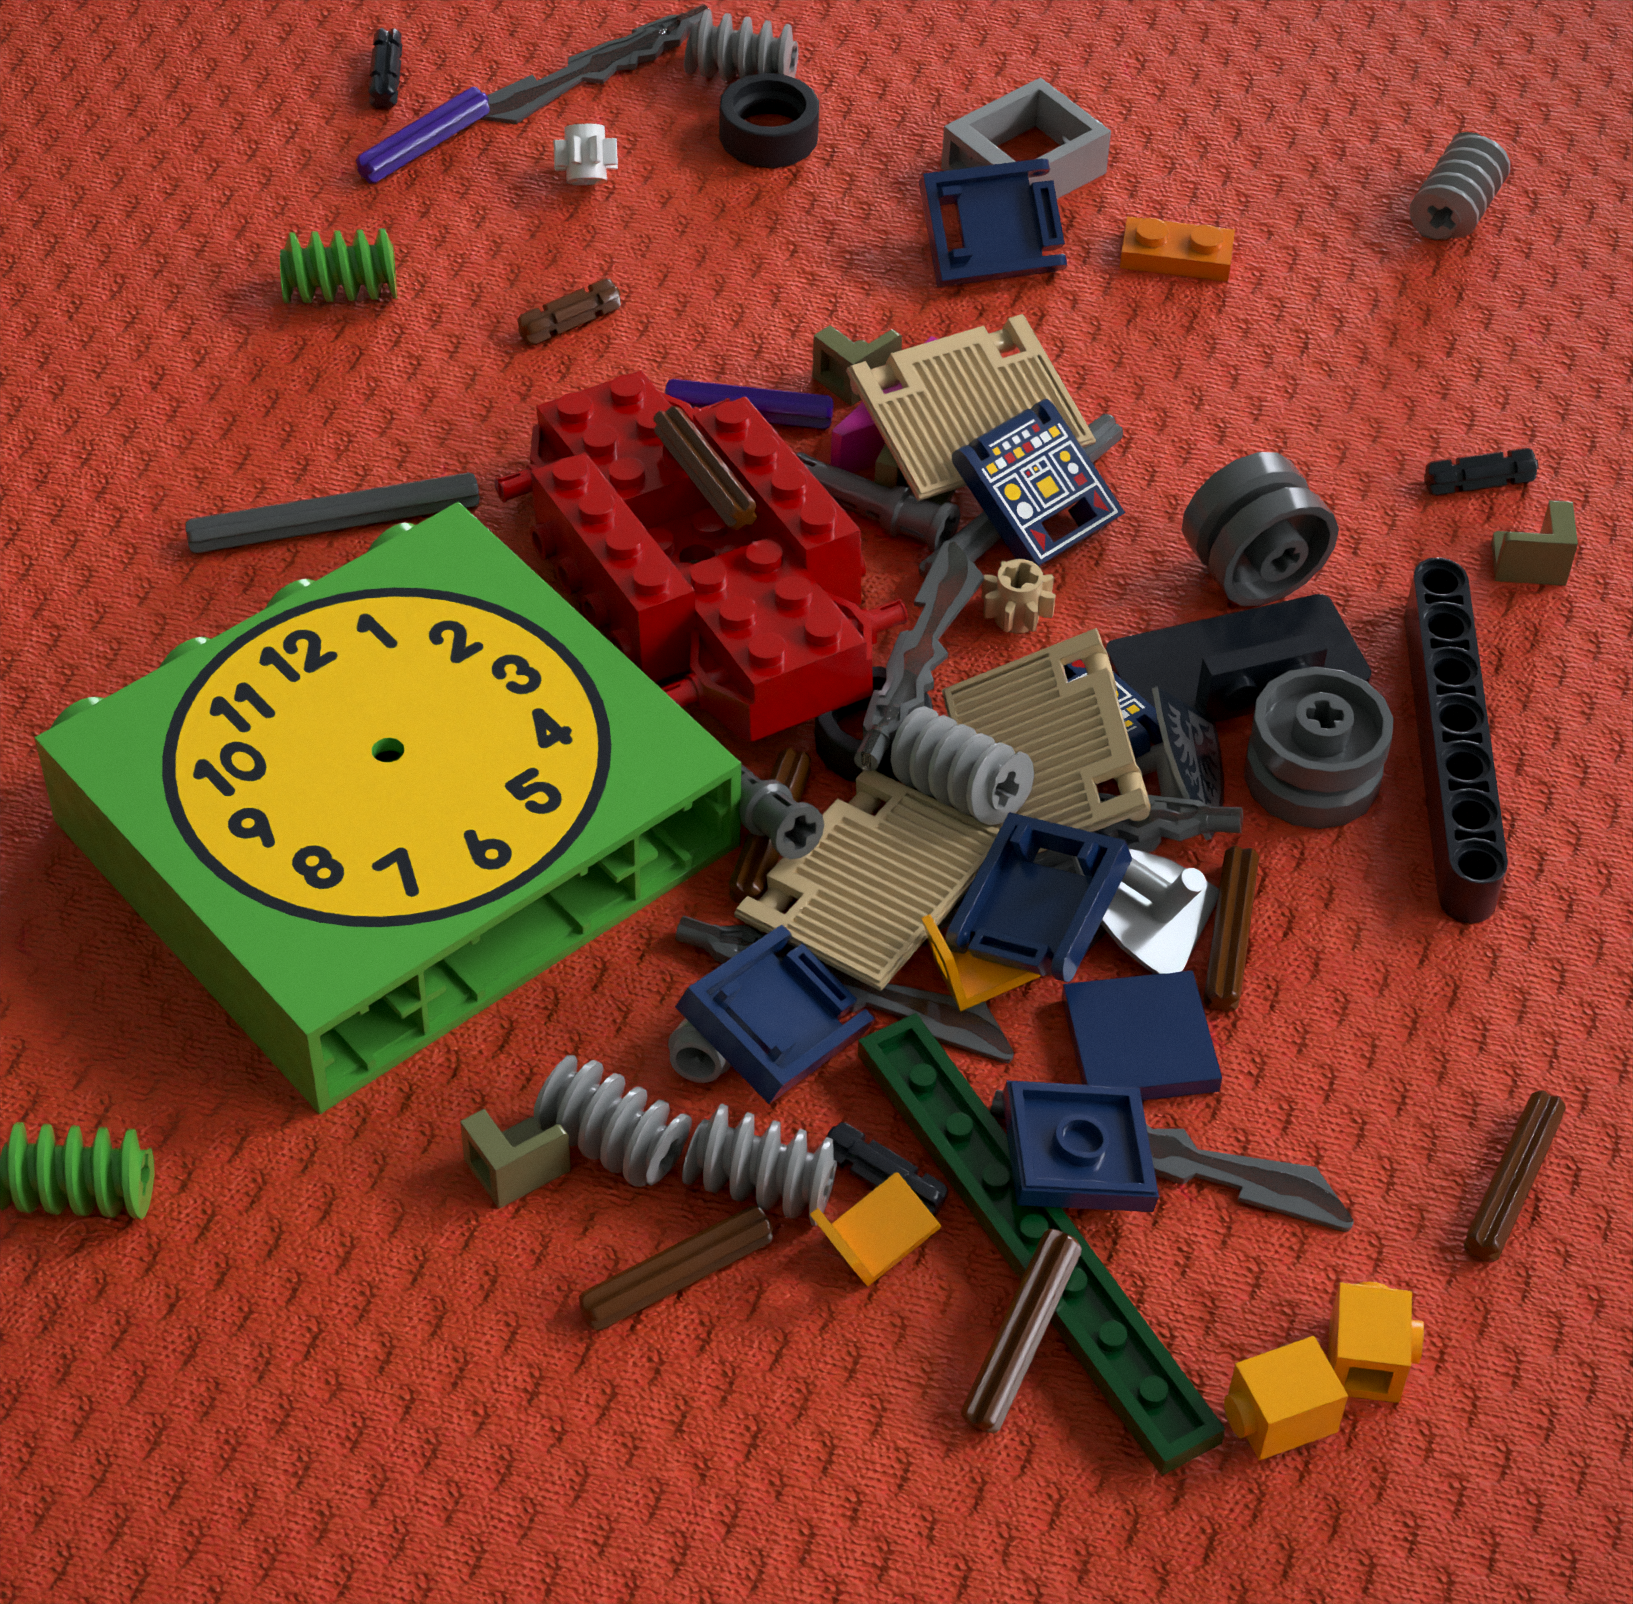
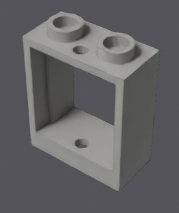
[941,77,1111,199]

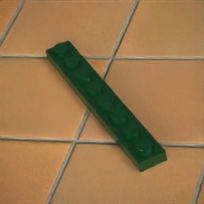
[858,1013,1226,1476]

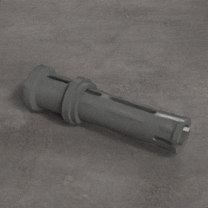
[796,452,960,553]
[739,764,824,859]

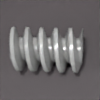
[684,9,799,82]
[1410,132,1510,240]
[891,706,1034,825]
[534,1055,692,1187]
[682,1104,837,1226]

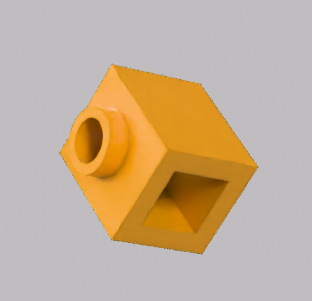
[1328,1282,1424,1403]
[1224,1336,1348,1461]

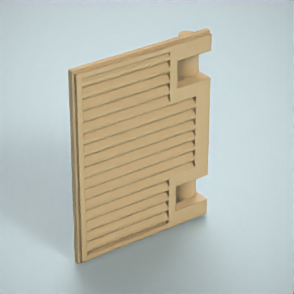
[846,314,1096,501]
[942,628,1151,853]
[734,767,999,991]

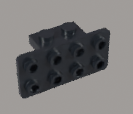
[1106,594,1371,722]

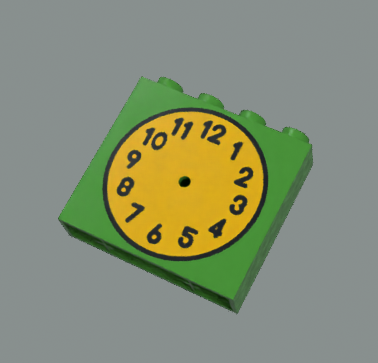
[34,502,741,1115]

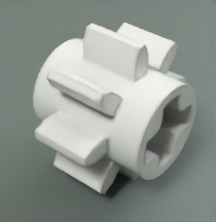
[553,124,618,185]

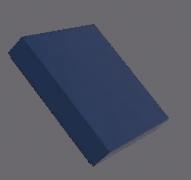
[1061,970,1222,1100]
[1002,1080,1159,1212]

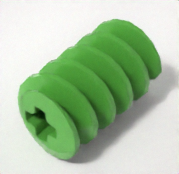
[280,228,397,304]
[0,1122,155,1220]

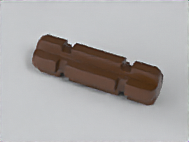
[517,279,621,345]

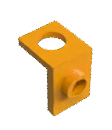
[921,914,1041,1012]
[810,1172,941,1287]

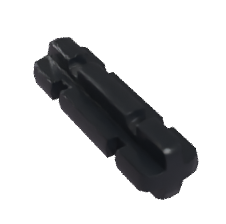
[368,28,403,109]
[1424,448,1539,496]
[826,1122,948,1216]

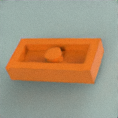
[1120,216,1235,282]

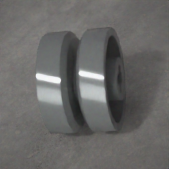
[1181,452,1339,606]
[1244,667,1394,829]

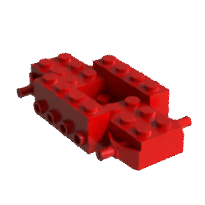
[494,370,908,742]

